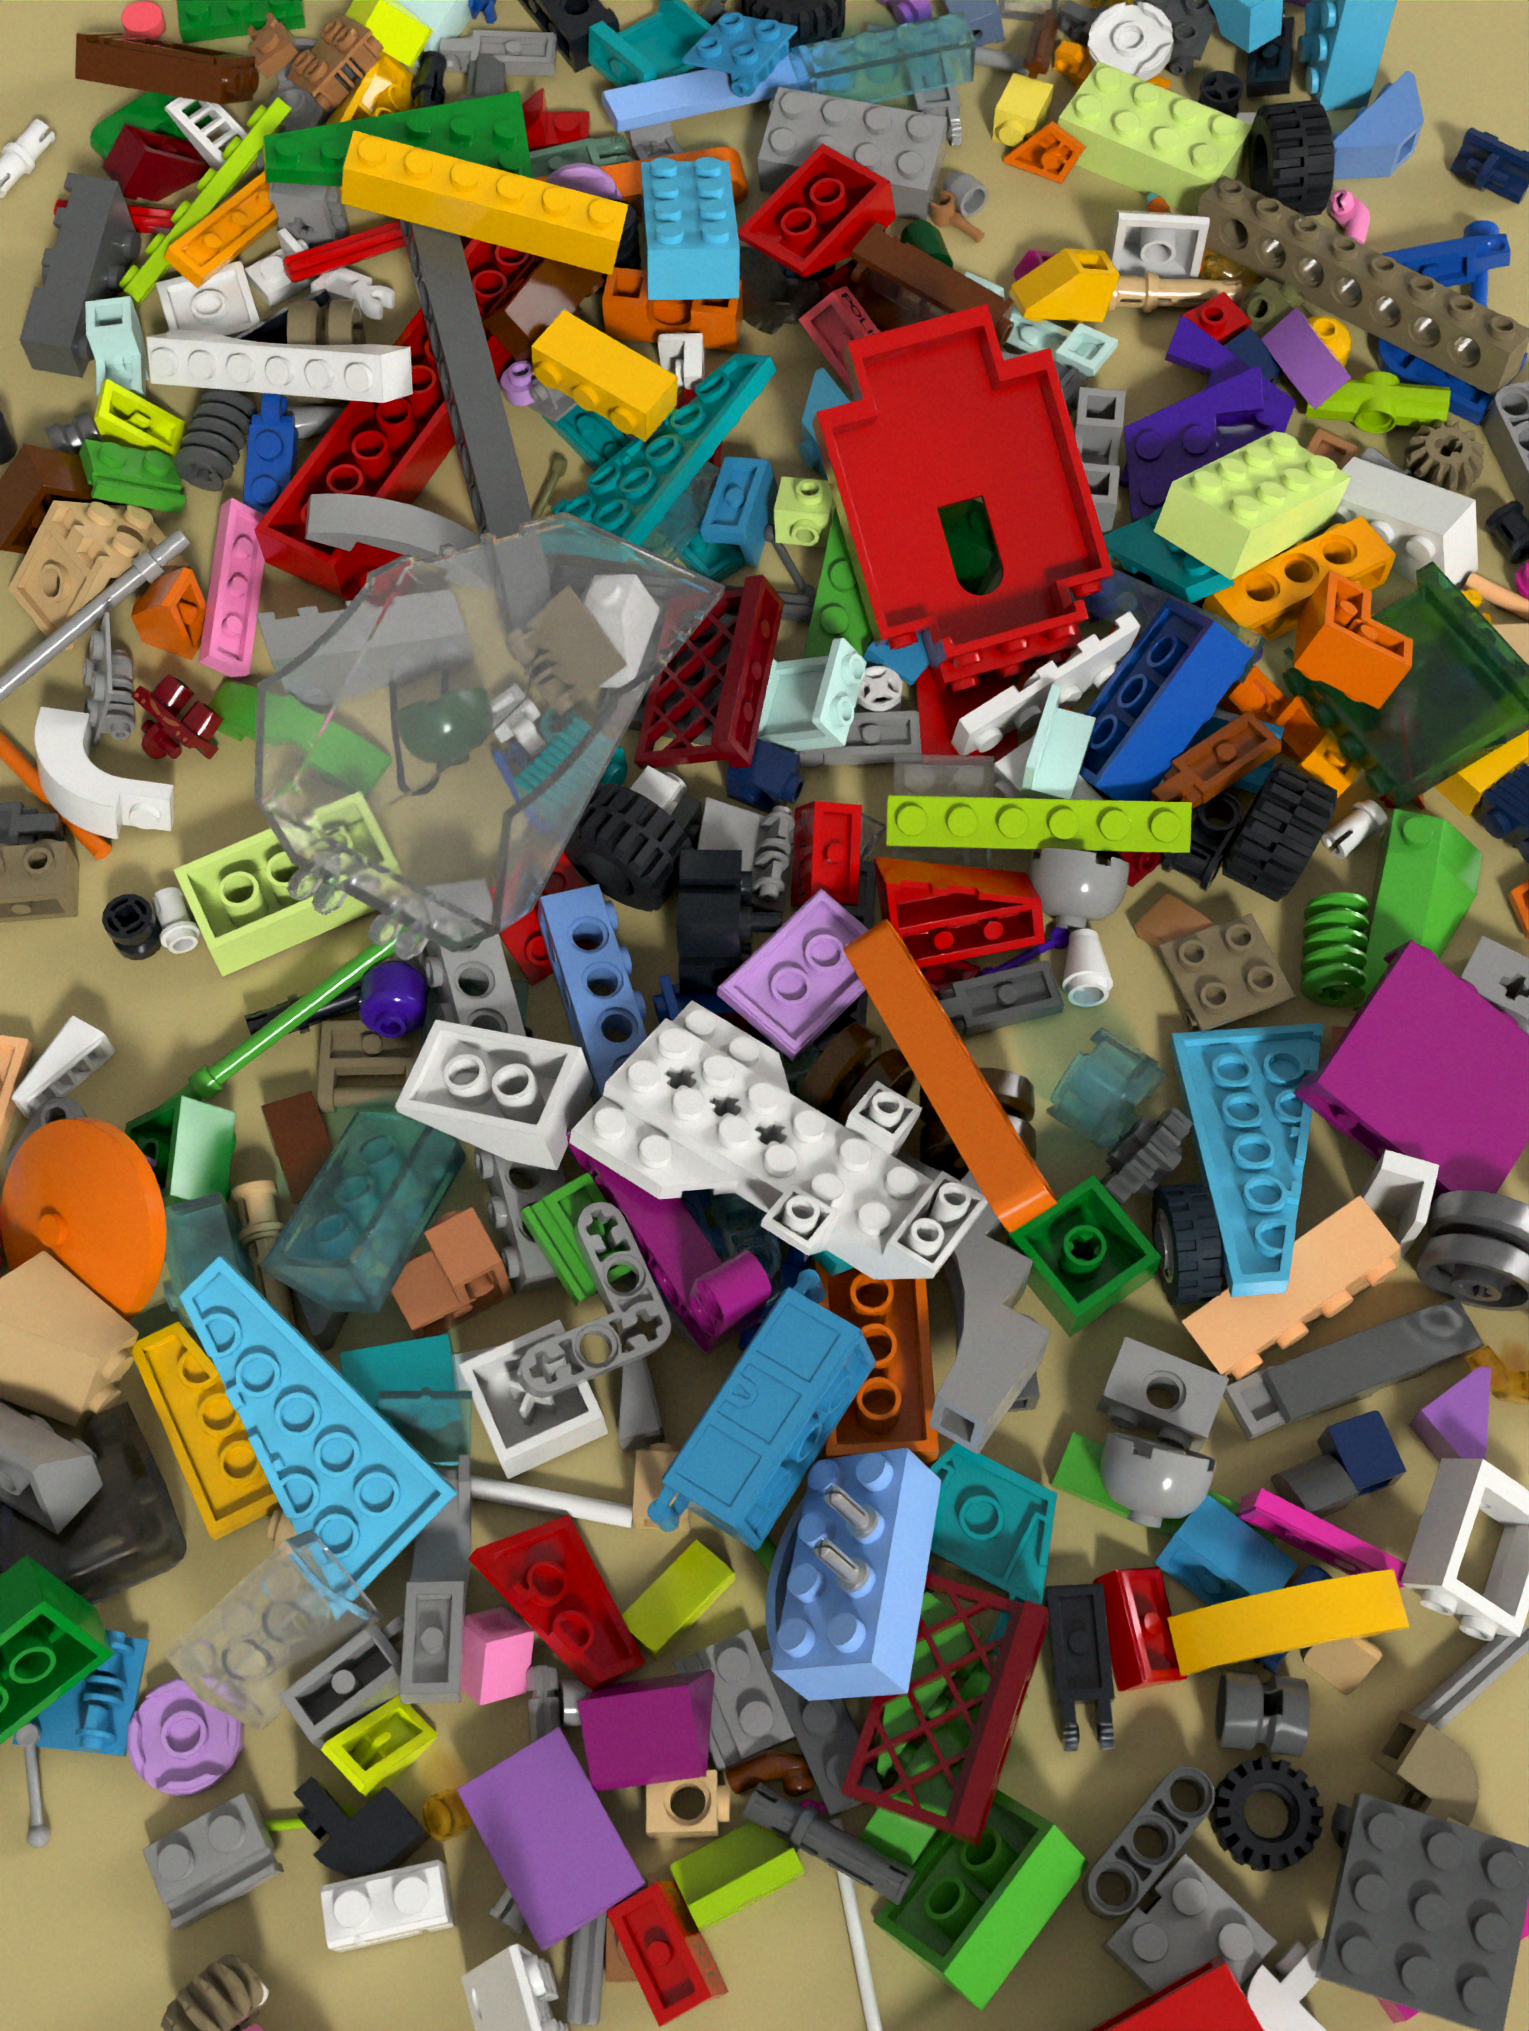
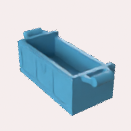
[647,1269,876,1551]

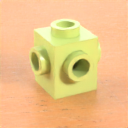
[774,476,836,548]

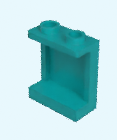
[588,0,713,88]

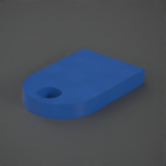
[1376,338,1528,426]

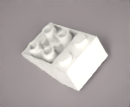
[461,1944,569,2031]

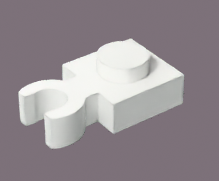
[310,267,395,320]

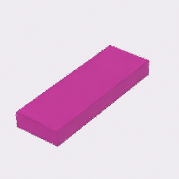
[1236,1488,1407,1588]

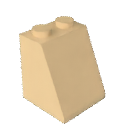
[0,1251,139,1427]

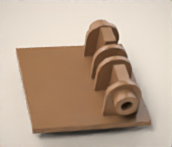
[287,14,384,112]

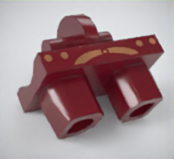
[131,674,224,760]

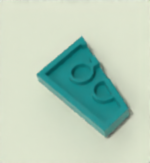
[1103,507,1234,604]

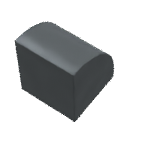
[1270,1454,1359,1518]

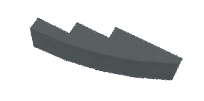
[1261,1298,1484,1424]

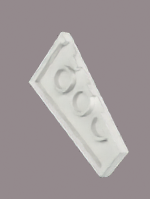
[951,611,1141,758]

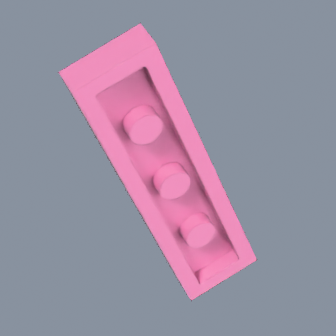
[198,498,265,681]

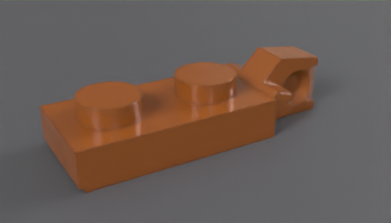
[1151,711,1282,809]

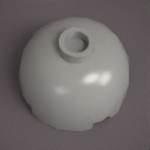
[1028,848,1130,930]
[1100,1432,1217,1528]

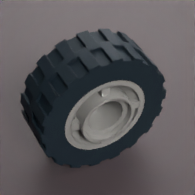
[1151,1182,1223,1305]

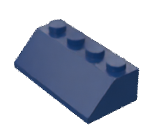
[1080,598,1255,801]

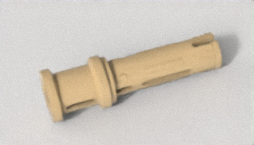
[1107,271,1242,313]
[230,1180,300,1332]

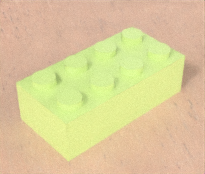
[1058,61,1252,216]
[1154,431,1351,580]
[173,790,407,977]

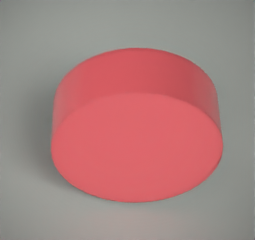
[121,1,166,39]

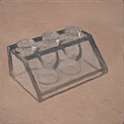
[164,1529,384,1731]

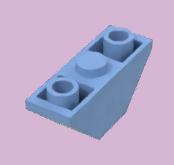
[1333,71,1424,180]

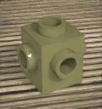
[1239,278,1313,340]

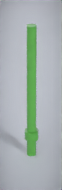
[159,919,417,1106]

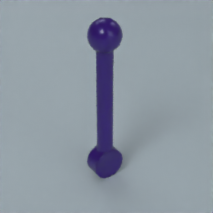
[979,927,1070,976]

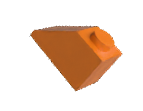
[131,567,207,660]

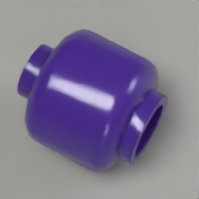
[358,960,428,1038]

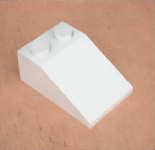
[395,1019,594,1171]

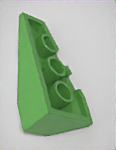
[1353,809,1482,1012]

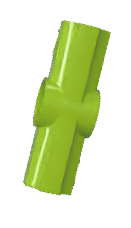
[1306,371,1451,434]

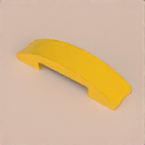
[1167,1569,1409,1676]

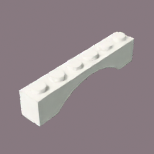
[146,330,413,403]

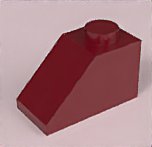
[102,124,211,202]

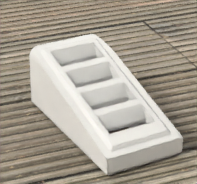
[164,97,247,172]
[11,1016,116,1120]

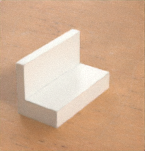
[1361,1150,1439,1259]

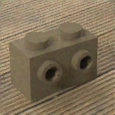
[0,839,80,923]

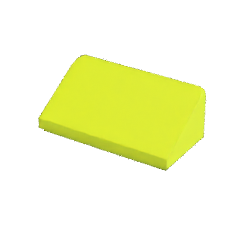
[621,1539,736,1661]

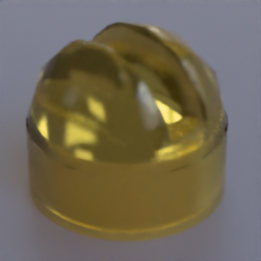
[423,1789,473,1842]

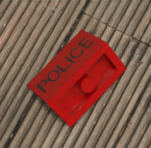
[791,801,862,907]
[606,1880,728,2027]

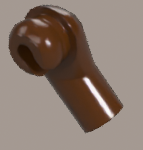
[725,1749,815,1797]

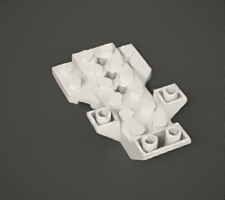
[569,1000,988,1280]

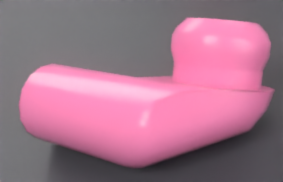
[1329,189,1370,245]

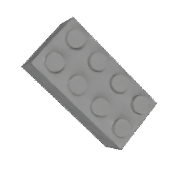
[757,87,947,221]

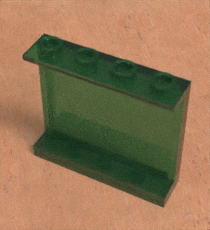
[1282,561,1529,809]

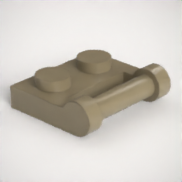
[317,1020,427,1113]

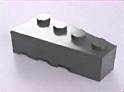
[19,173,141,378]

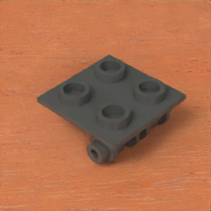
[1133,0,1216,77]

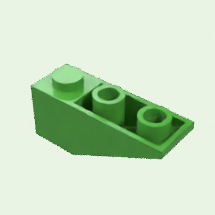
[876,1591,983,1784]

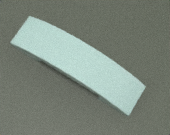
[964,272,1118,376]

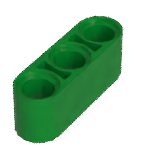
[90,92,213,161]

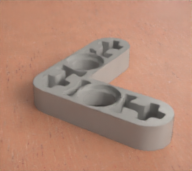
[517,1202,671,1398]

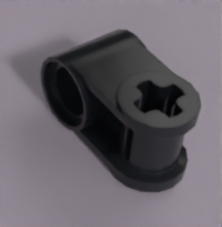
[1161,791,1242,892]

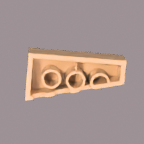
[1181,1195,1401,1381]

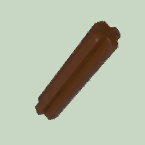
[1023,9,1059,79]

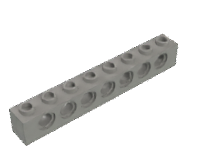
[413,882,566,1294]

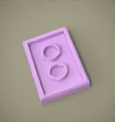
[717,889,869,1062]

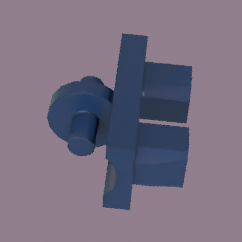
[1450,127,1529,204]

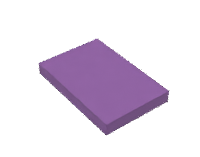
[456,1727,647,1952]

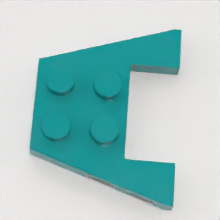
[929,1443,1057,1656]

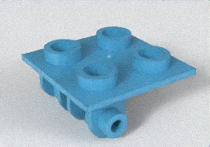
[681,12,797,98]
[12,1630,149,1756]

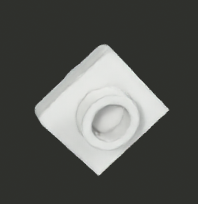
[244,227,314,308]
[658,332,705,392]

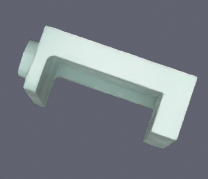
[757,638,867,752]

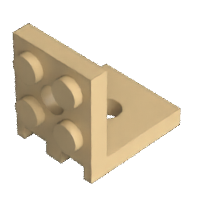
[8,500,191,650]

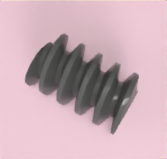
[174,389,258,491]

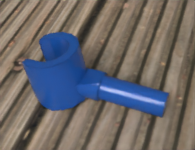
[469,0,497,24]

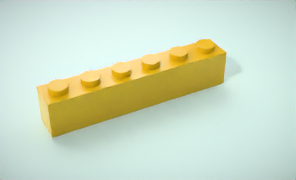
[341,131,628,276]

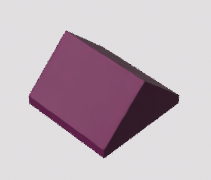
[577,1669,715,1792]

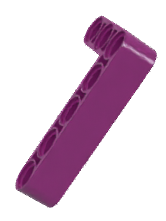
[566,1130,772,1353]

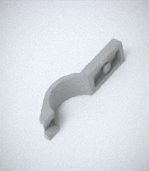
[399,1454,472,1704]

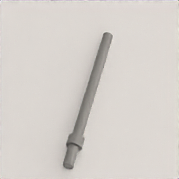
[0,529,191,702]

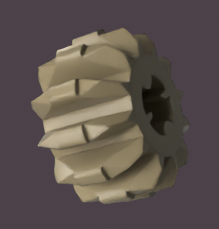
[1403,419,1484,495]
[161,1954,269,2031]

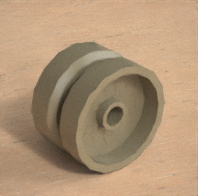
[287,299,367,404]

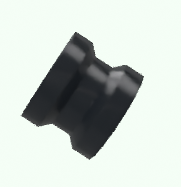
[1197,71,1243,118]

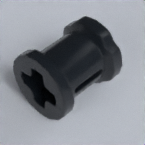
[1484,501,1529,564]

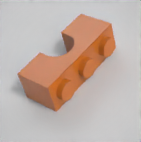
[602,267,743,351]

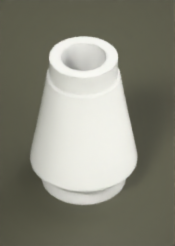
[1062,929,1113,1007]

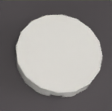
[1088,1,1174,81]

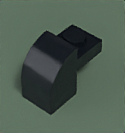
[293,1776,431,1878]

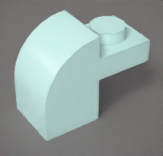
[85,296,149,400]

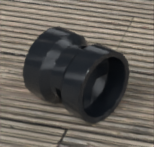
[102,894,162,960]

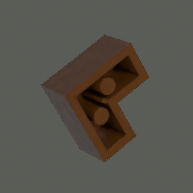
[0,444,121,554]

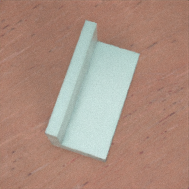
[1020,684,1096,799]

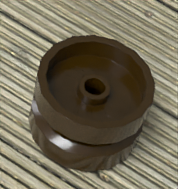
[795,1022,916,1127]
[919,1068,1036,1179]

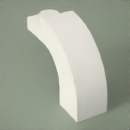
[34,707,175,839]

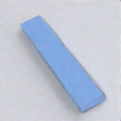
[602,42,852,133]

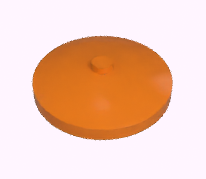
[1,1117,167,1322]

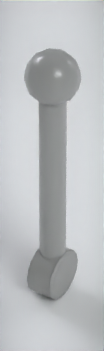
[15,1723,50,1848]

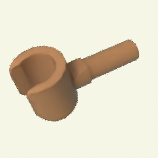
[929,190,984,243]

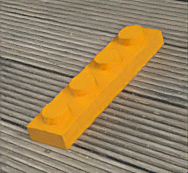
[163,171,278,289]

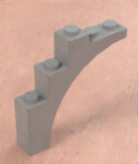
[895,1150,1051,1455]

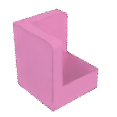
[461,1606,535,1705]

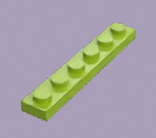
[119,97,292,310]
[886,795,1192,853]

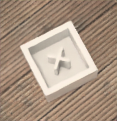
[458,1319,608,1479]

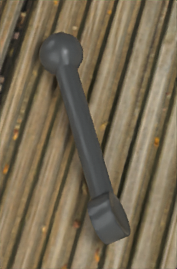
[764,524,816,595]

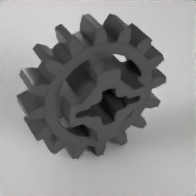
[1100,1105,1193,1205]

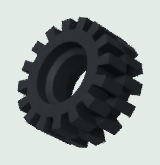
[1210,1757,1324,1872]

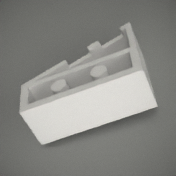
[1327,457,1478,600]

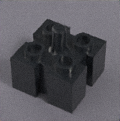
[676,850,782,994]

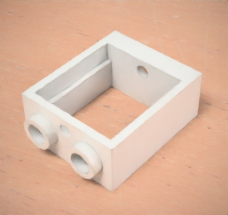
[1400,1458,1529,1641]

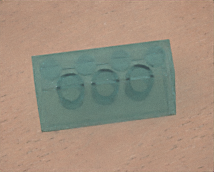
[788,11,976,103]
[261,1112,467,1313]

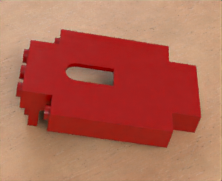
[812,304,1114,694]

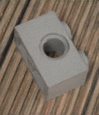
[1096,1336,1229,1452]

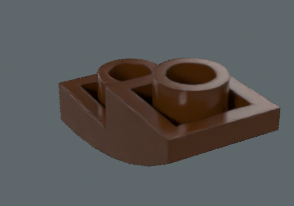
[260,1091,345,1204]

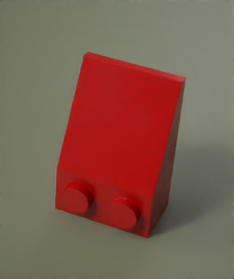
[738,143,896,278]

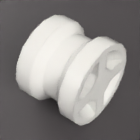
[854,666,902,713]

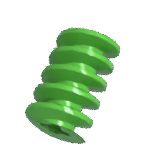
[1300,892,1369,1008]

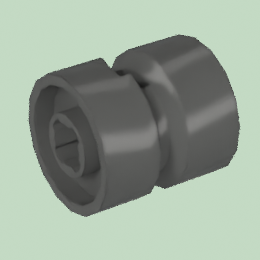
[1215,1669,1310,1757]

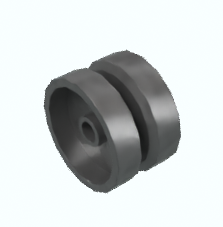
[1417,1190,1529,1311]

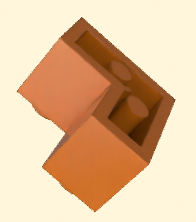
[1293,570,1413,709]

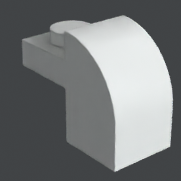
[1241,1938,1327,2031]

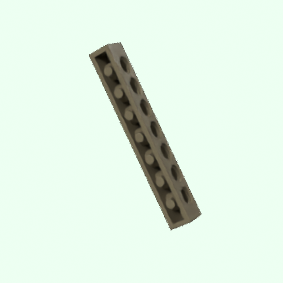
[1196,176,1529,397]

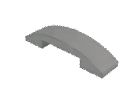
[305,494,488,588]

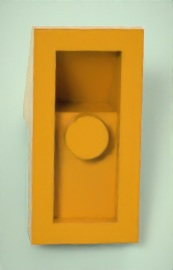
[1294,732,1364,798]

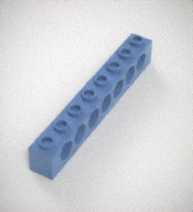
[537,884,723,1291]

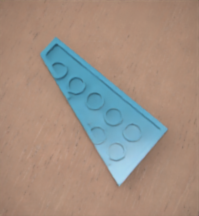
[1170,1023,1324,1297]
[179,1256,459,1618]

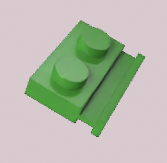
[79,439,187,514]
[519,1172,634,1306]

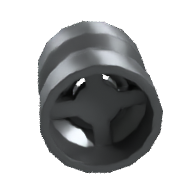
[44,411,101,455]

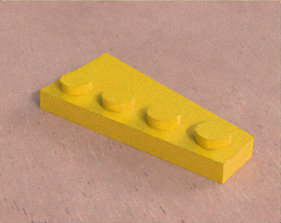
[132,1321,281,1541]

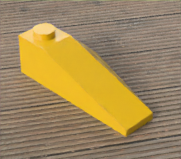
[325,51,413,194]

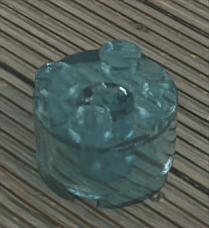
[1046,1026,1166,1149]

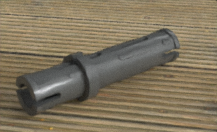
[742,1782,916,1906]

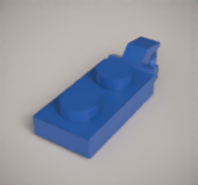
[1382,233,1510,287]
[243,393,299,515]

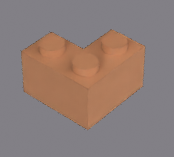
[383,1207,514,1339]

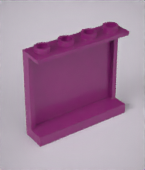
[1293,940,1529,1206]

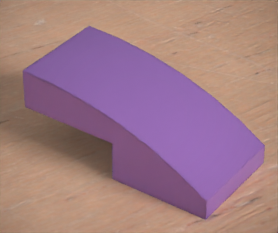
[1261,308,1351,410]

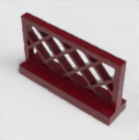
[634,574,785,769]
[841,1572,1050,1847]

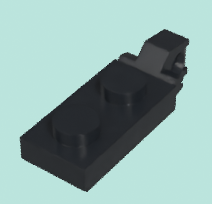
[1246,0,1296,98]

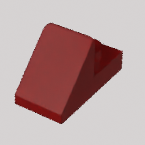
[522,88,591,152]

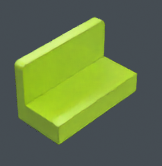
[670,1821,805,1933]

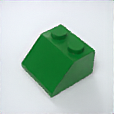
[125,1095,236,1223]

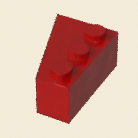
[873,856,1045,968]

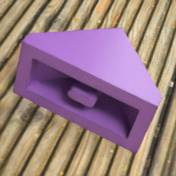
[1408,1366,1491,1462]

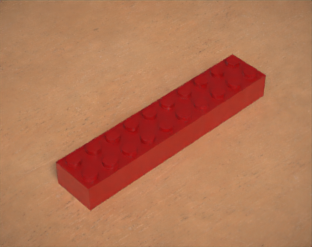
[254,239,534,598]

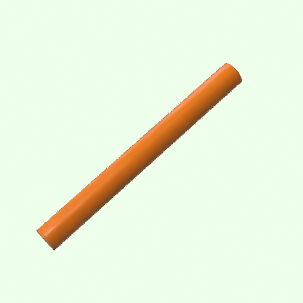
[0,730,111,860]

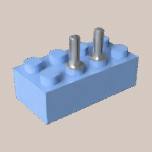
[765,1448,941,1701]

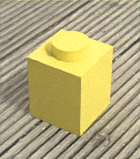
[992,73,1053,148]

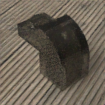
[739,246,823,335]

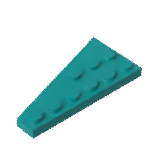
[535,353,777,564]

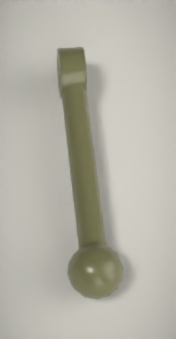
[532,457,567,530]

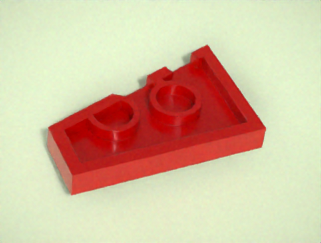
[468,1515,646,1691]

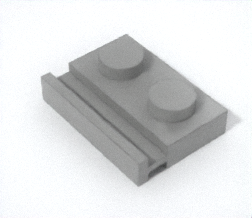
[673,1629,795,1773]
[142,1792,285,1930]

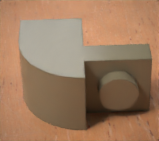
[1370,1710,1478,1827]

